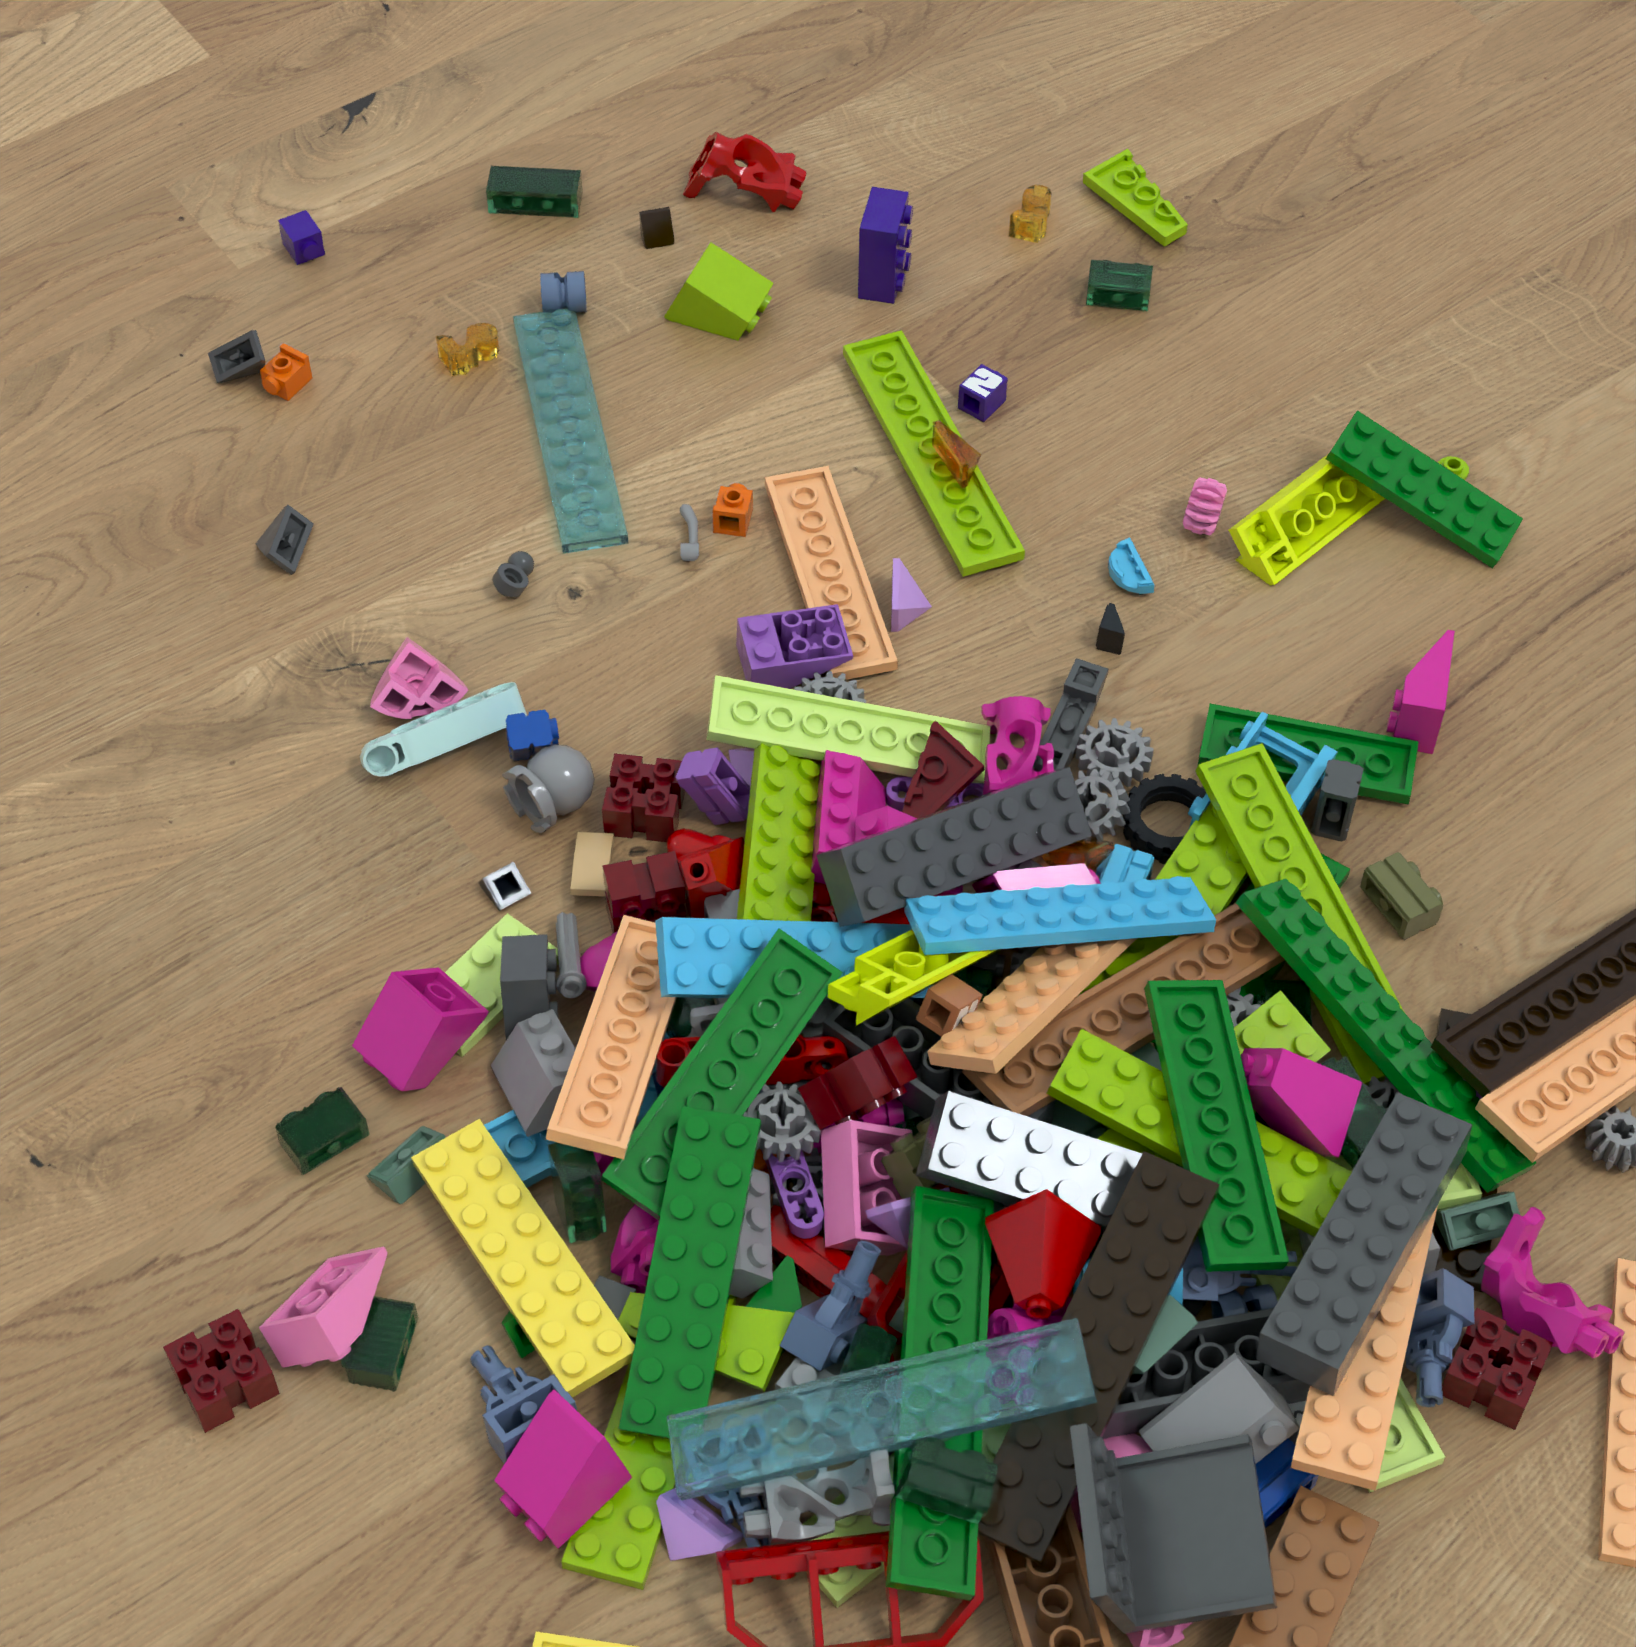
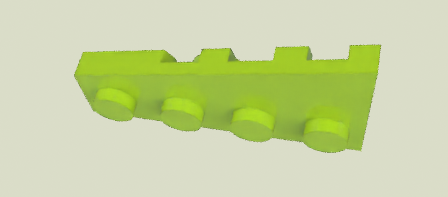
[1083,149,1188,247]
[618,1292,795,1392]

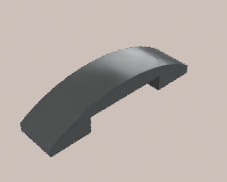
[1033,658,1109,772]

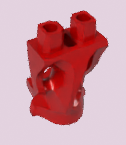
[683,132,807,212]

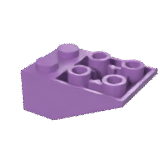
[736,604,853,689]

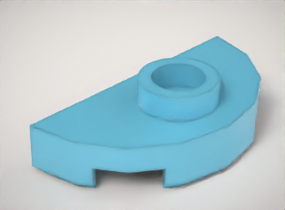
[1108,537,1155,594]

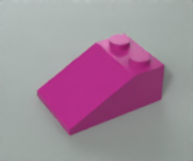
[1386,630,1455,754]

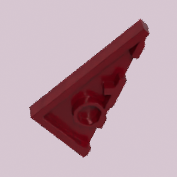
[902,720,985,819]

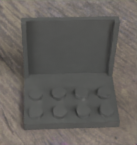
[1070,1423,1277,1634]

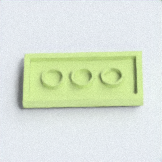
[445,913,559,1057]

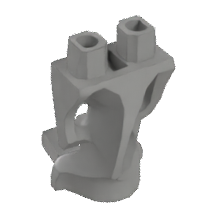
[737,1441,895,1545]

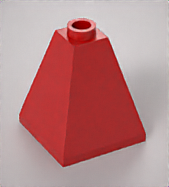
[677,837,745,918]
[985,1189,1101,1319]

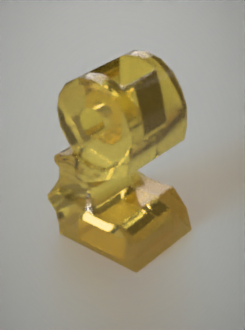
[1009,185,1052,243]
[436,323,499,376]

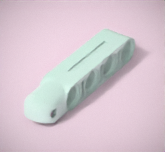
[360,682,527,777]

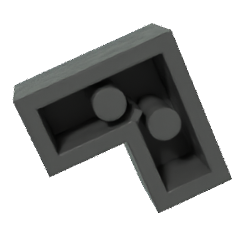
[500,934,559,1040]

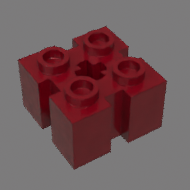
[602,753,685,842]
[602,851,686,933]
[797,1036,917,1130]
[1442,1307,1553,1430]
[163,1309,280,1433]

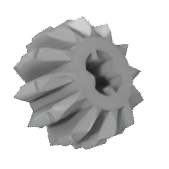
[1585,1105,1636,1173]

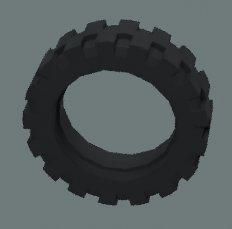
[1122,774,1206,864]

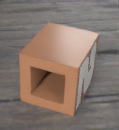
[916,974,983,1037]

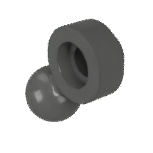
[492,551,534,597]

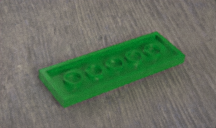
[1325,410,1523,568]
[1198,703,1419,804]

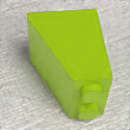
[664,242,774,341]

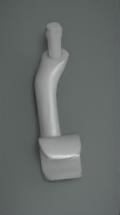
[680,504,699,561]

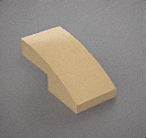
[570,832,614,897]

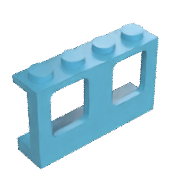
[1188,712,1337,829]

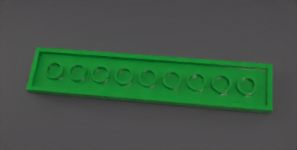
[1235,878,1537,1193]
[886,1186,994,1601]

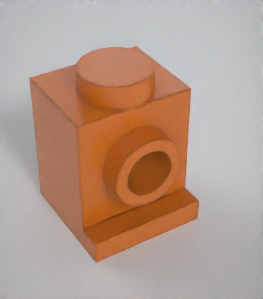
[260,343,312,401]
[713,483,753,537]

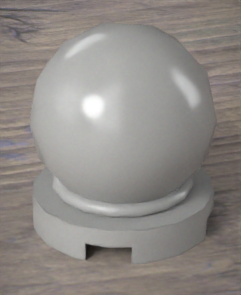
[502,744,595,833]

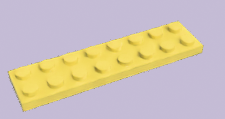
[411,1119,635,1398]

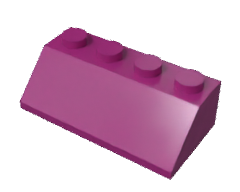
[811,750,886,884]

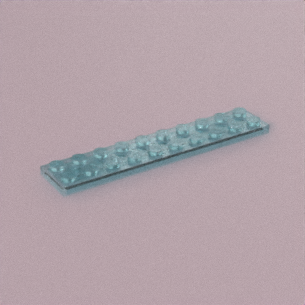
[513,309,628,554]
[667,1318,1097,1501]

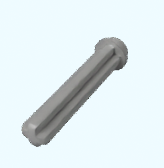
[556,912,586,998]

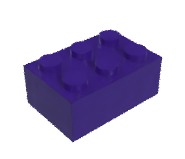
[858,187,913,304]

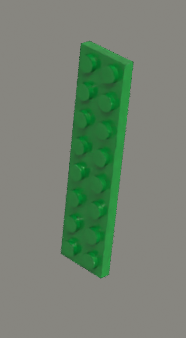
[600,928,843,1220]
[1144,980,1289,1272]
[619,1106,762,1442]

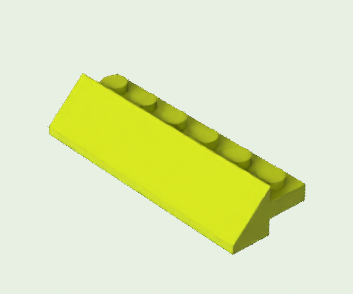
[1228,453,1385,586]
[827,929,1002,1026]

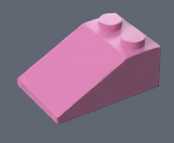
[259,1247,388,1367]

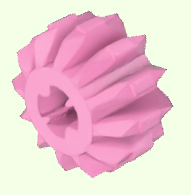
[1183,477,1227,536]

